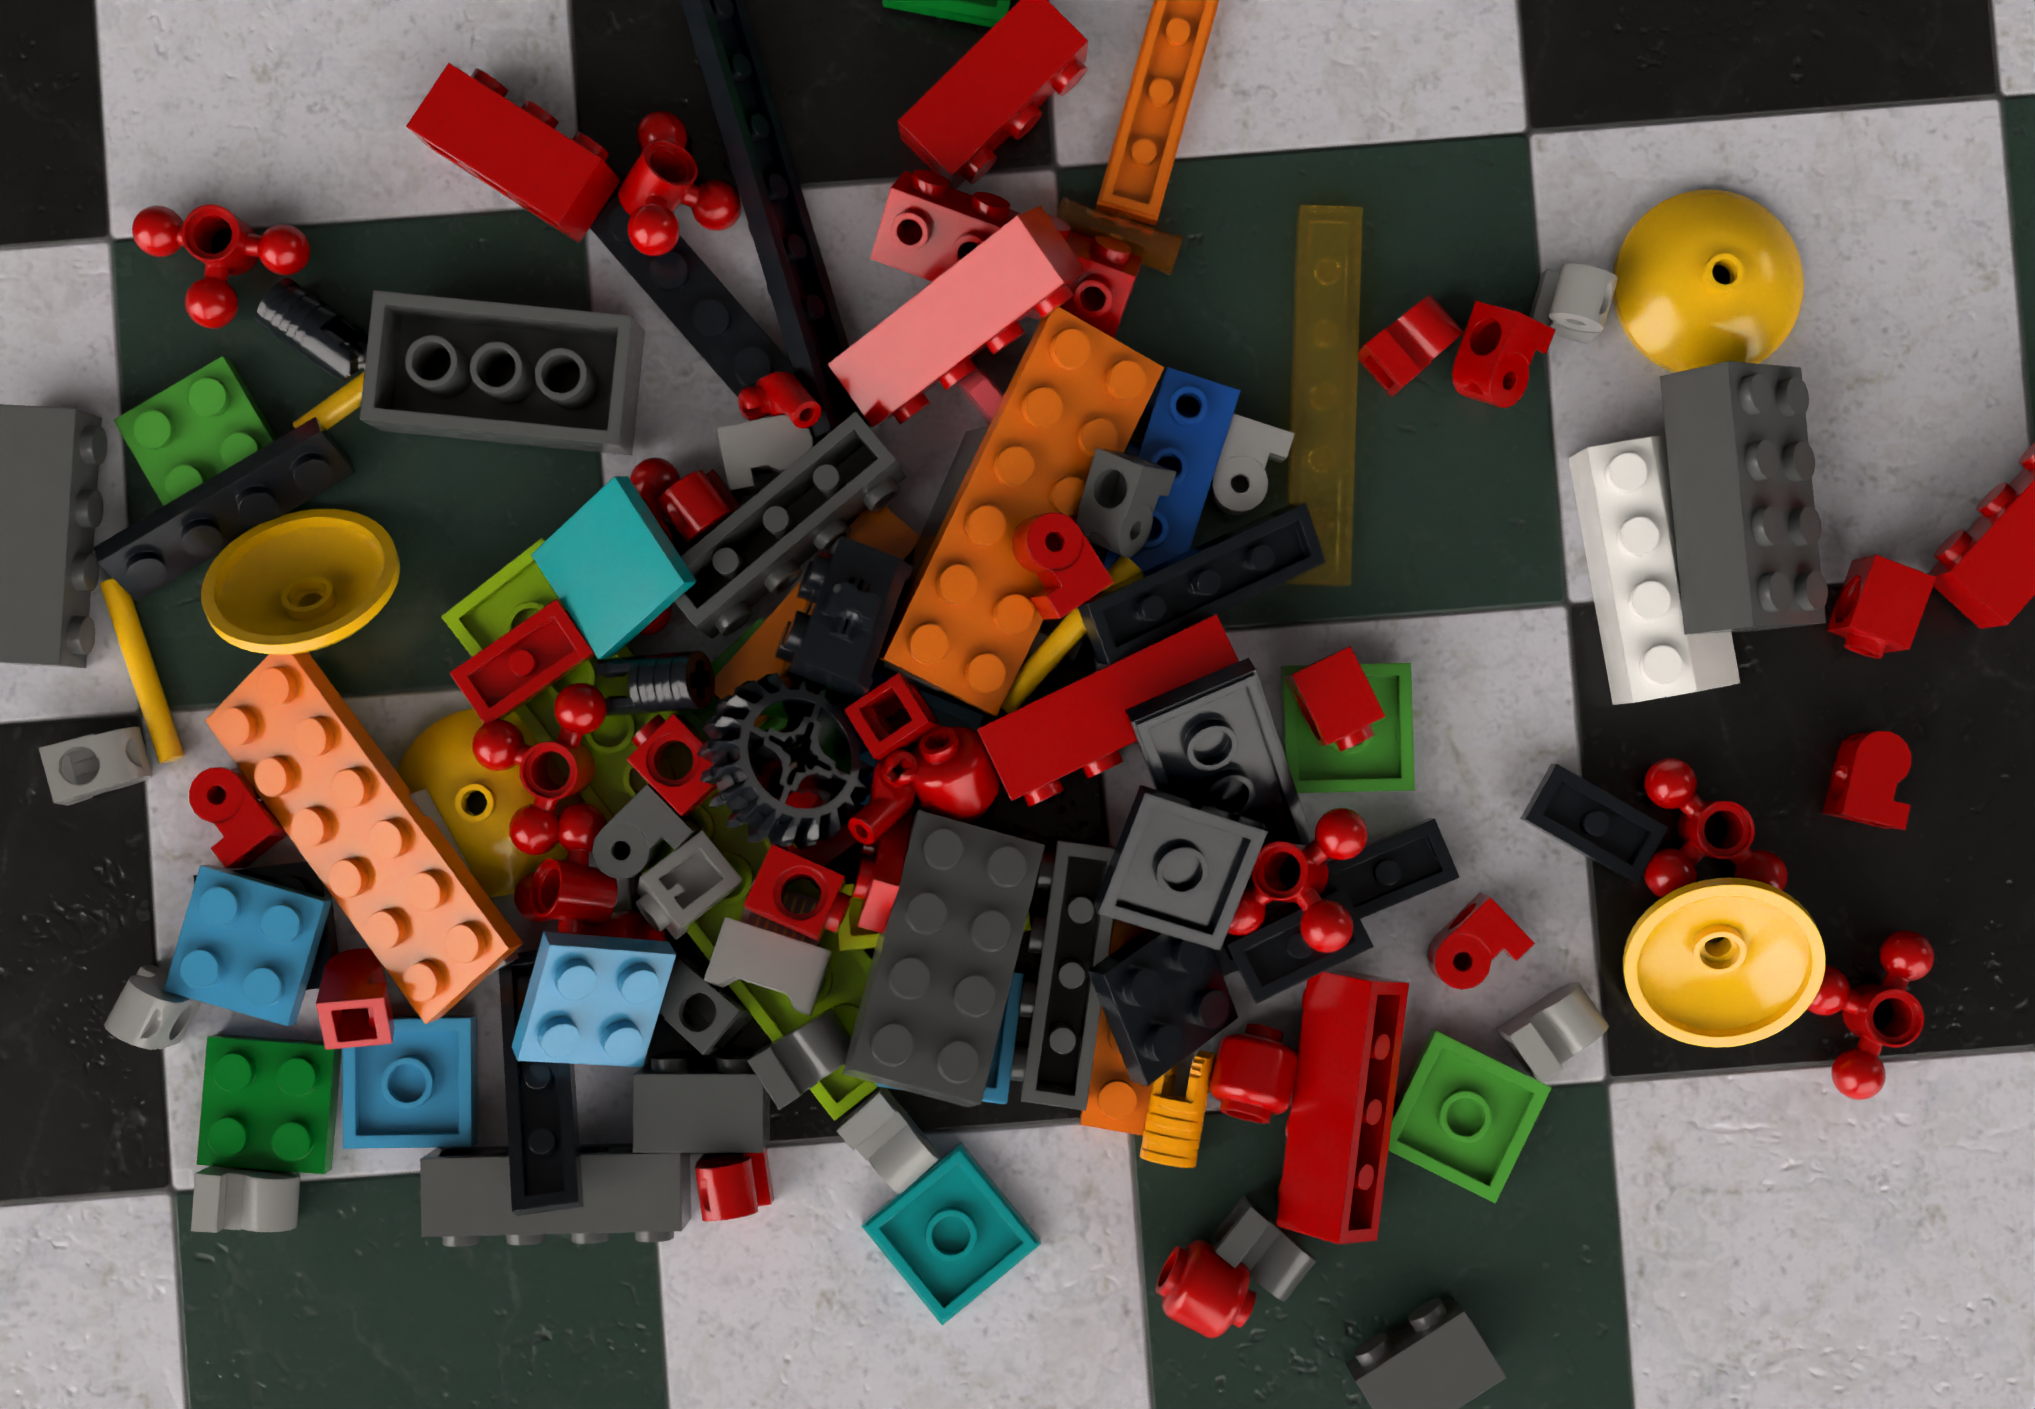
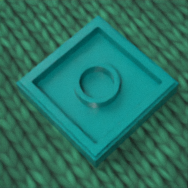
[531,476,697,659]
[861,1141,1041,1326]

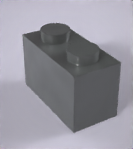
[633,1055,770,1153]
[1346,1296,1507,1409]

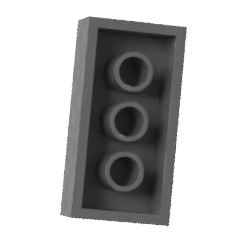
[360,290,645,456]
[1660,361,1828,635]
[842,810,1045,1107]

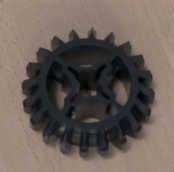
[697,672,874,850]

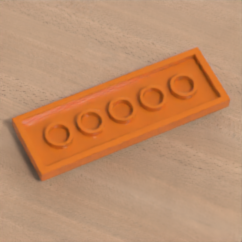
[878,307,1164,716]
[205,652,523,1024]

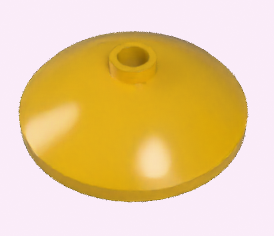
[1613,189,1804,373]
[201,508,400,655]
[397,708,583,897]
[1623,878,1826,1048]

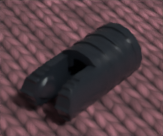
[255,277,369,381]
[595,650,715,716]

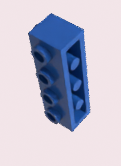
[1103,367,1241,573]

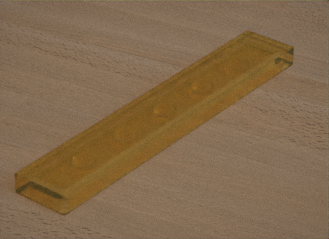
[1285,205,1363,587]

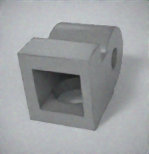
[1529,263,1618,344]
[1209,414,1295,515]
[716,415,816,497]
[39,727,153,806]
[104,964,201,1050]
[1495,982,1609,1083]
[837,1087,940,1194]
[191,1166,301,1233]

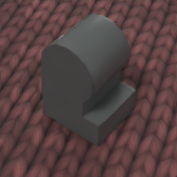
[1076,448,1177,558]
[592,784,702,879]
[659,954,753,1055]
[747,1008,852,1110]
[1210,1194,1317,1302]

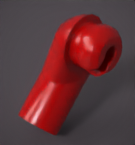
[738,371,821,429]
[848,750,918,845]

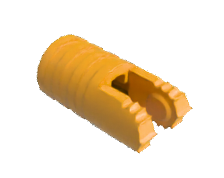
[1139,1050,1214,1168]

